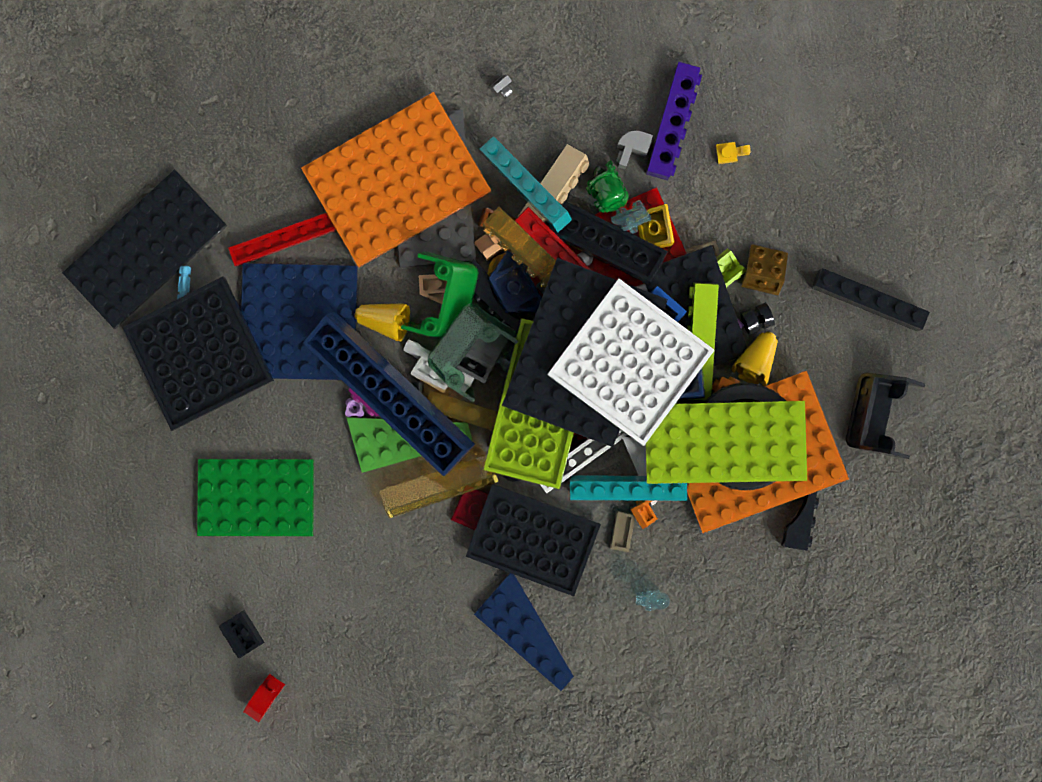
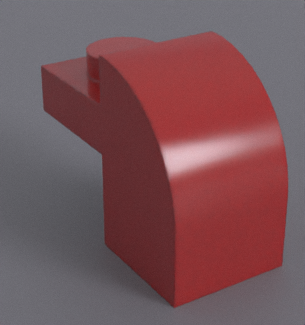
[243,674,285,722]

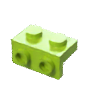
[716,248,746,288]

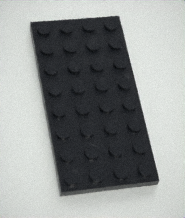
[62,169,227,329]

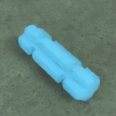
[177,266,191,299]

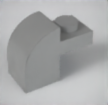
[616,131,653,170]

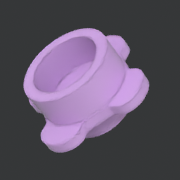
[345,398,364,417]

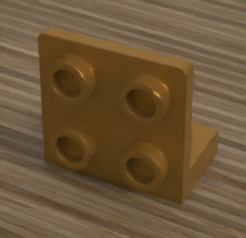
[741,244,788,295]

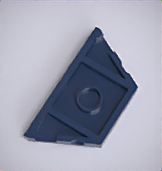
[488,246,542,313]

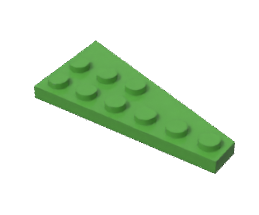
[346,417,473,473]

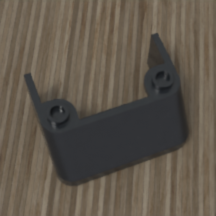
[846,373,925,459]

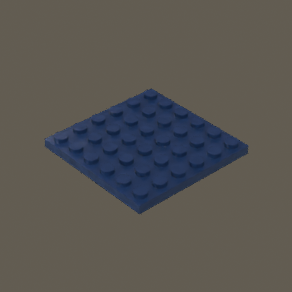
[241,263,358,380]

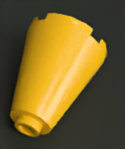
[355,303,410,341]
[732,331,778,386]

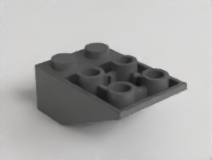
[451,311,514,383]

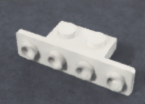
[404,339,474,393]

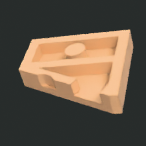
[419,274,447,304]

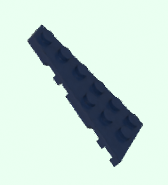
[474,573,574,691]

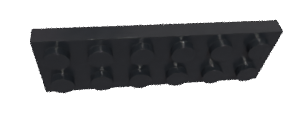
[549,201,668,285]

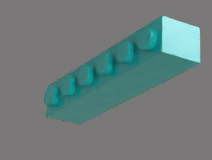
[480,136,572,233]
[570,475,687,501]

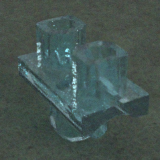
[611,200,651,234]
[636,589,670,611]

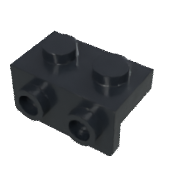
[219,610,265,658]

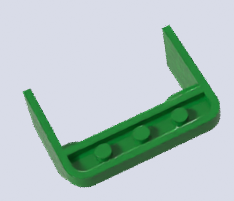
[401,251,479,339]

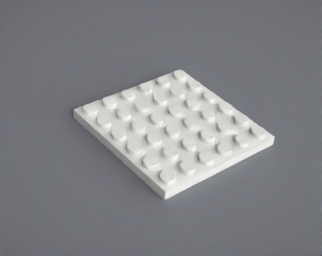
[547,279,714,446]

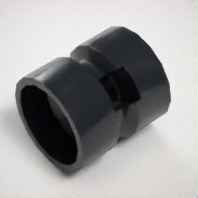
[740,302,775,335]

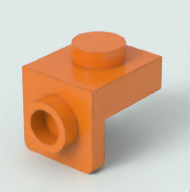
[712,377,740,394]
[630,500,658,529]

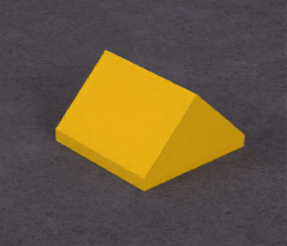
[636,204,674,248]

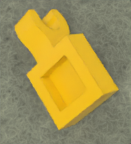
[716,142,751,164]

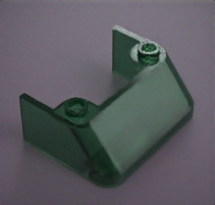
[427,304,519,402]

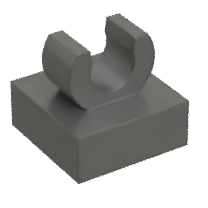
[489,75,512,97]

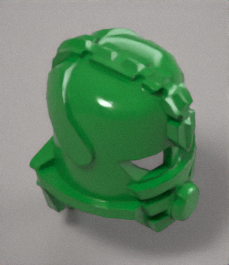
[586,160,629,213]

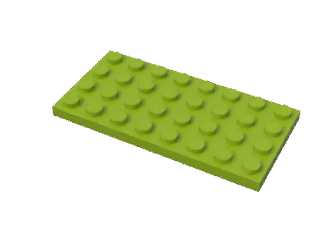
[484,319,574,489]
[646,401,807,484]

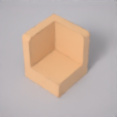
[475,230,502,261]

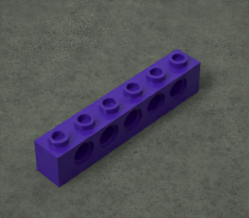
[646,62,702,181]

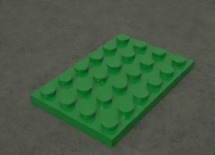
[197,459,314,536]

